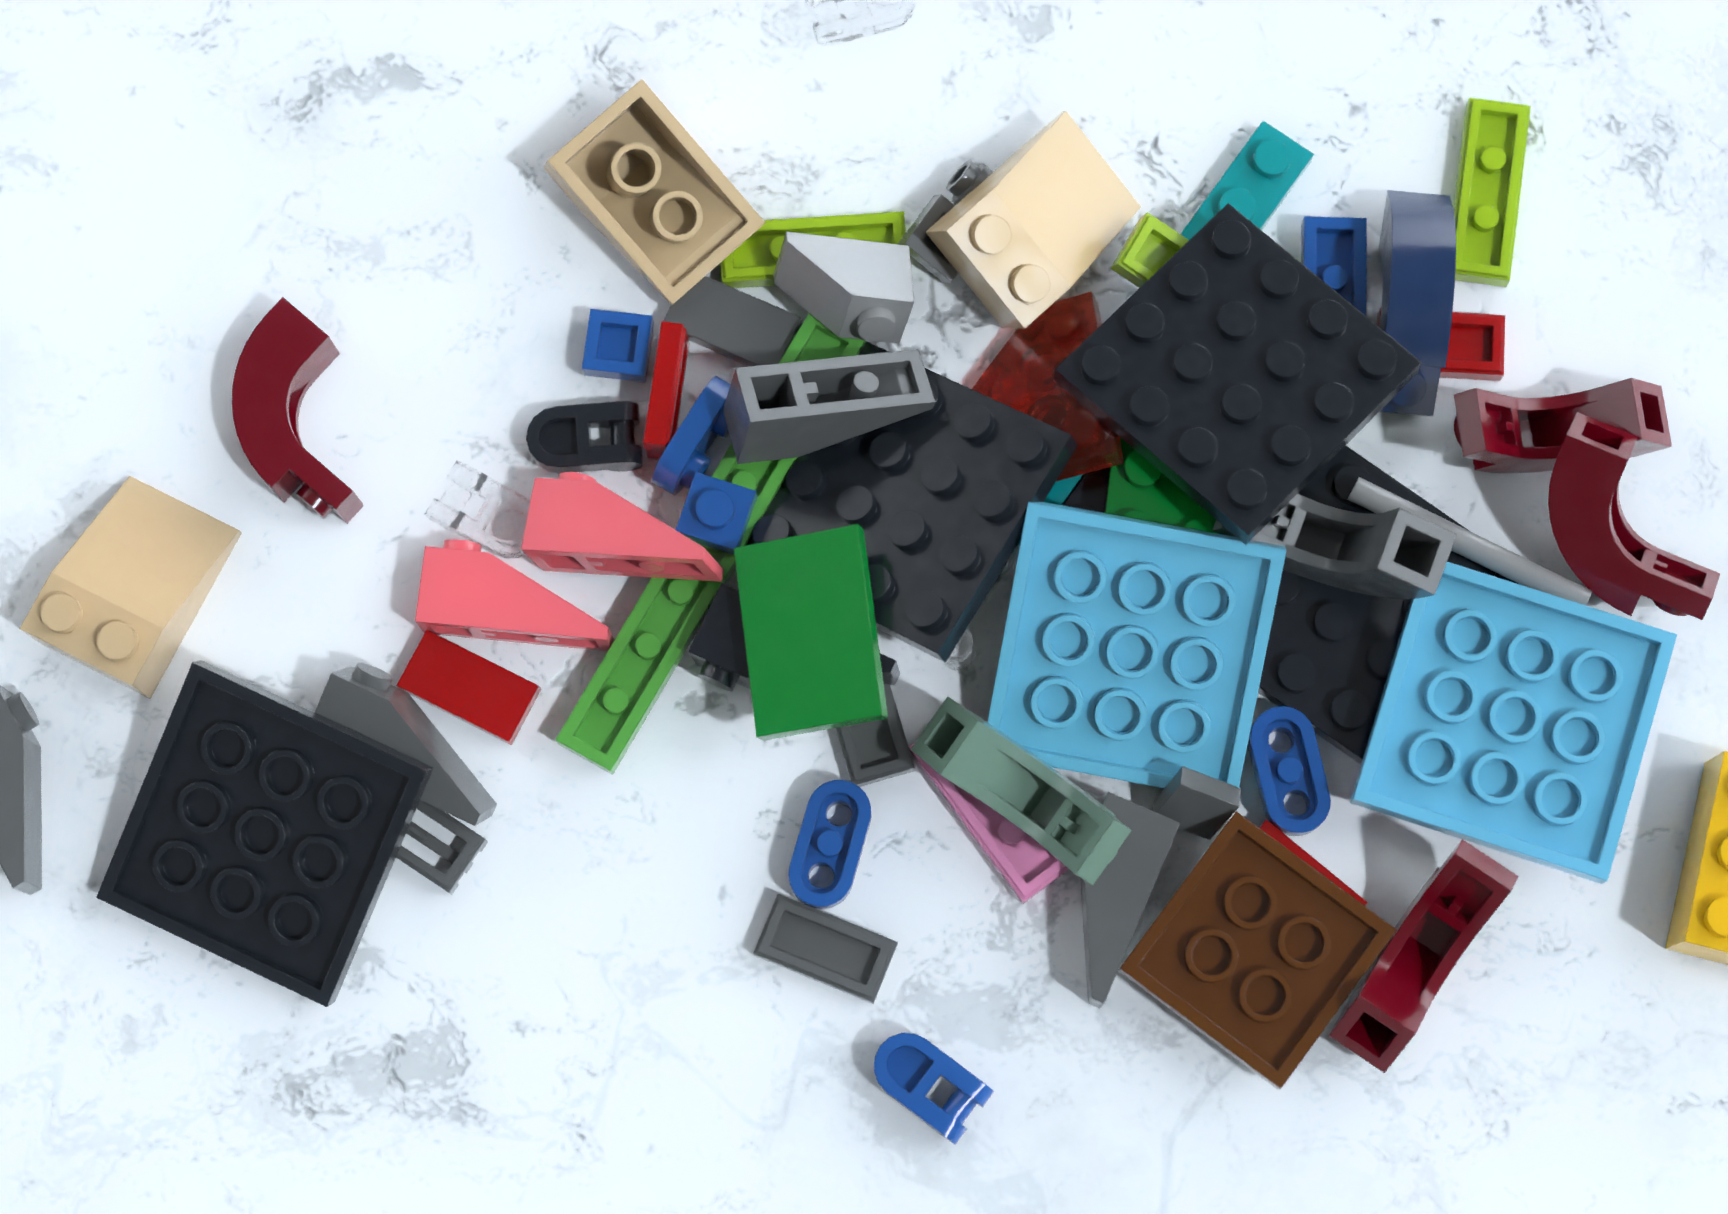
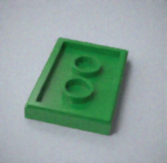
[734,524,888,741]

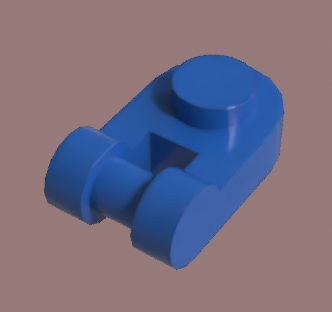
[874,1033,994,1145]

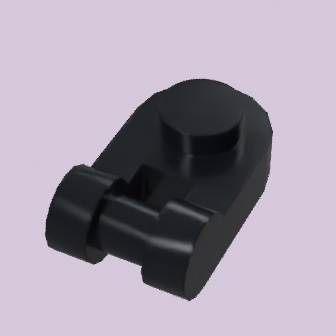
[526,401,643,473]

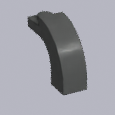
[1212,494,1457,599]

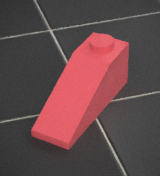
[521,472,724,582]
[415,539,614,651]

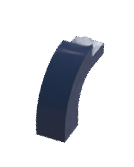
[1378,190,1456,416]

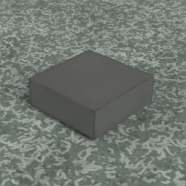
[1153,766,1241,840]

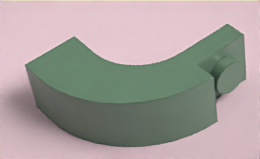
[910,697,1132,885]

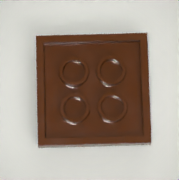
[1119,811,1397,1090]

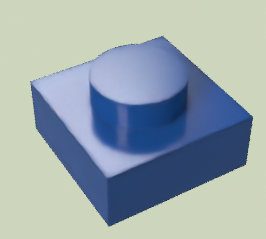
[582,309,654,382]
[675,472,757,555]

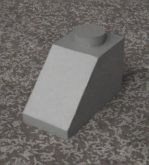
[773,232,914,344]

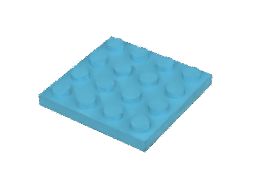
[987,502,1287,788]
[1350,562,1677,884]

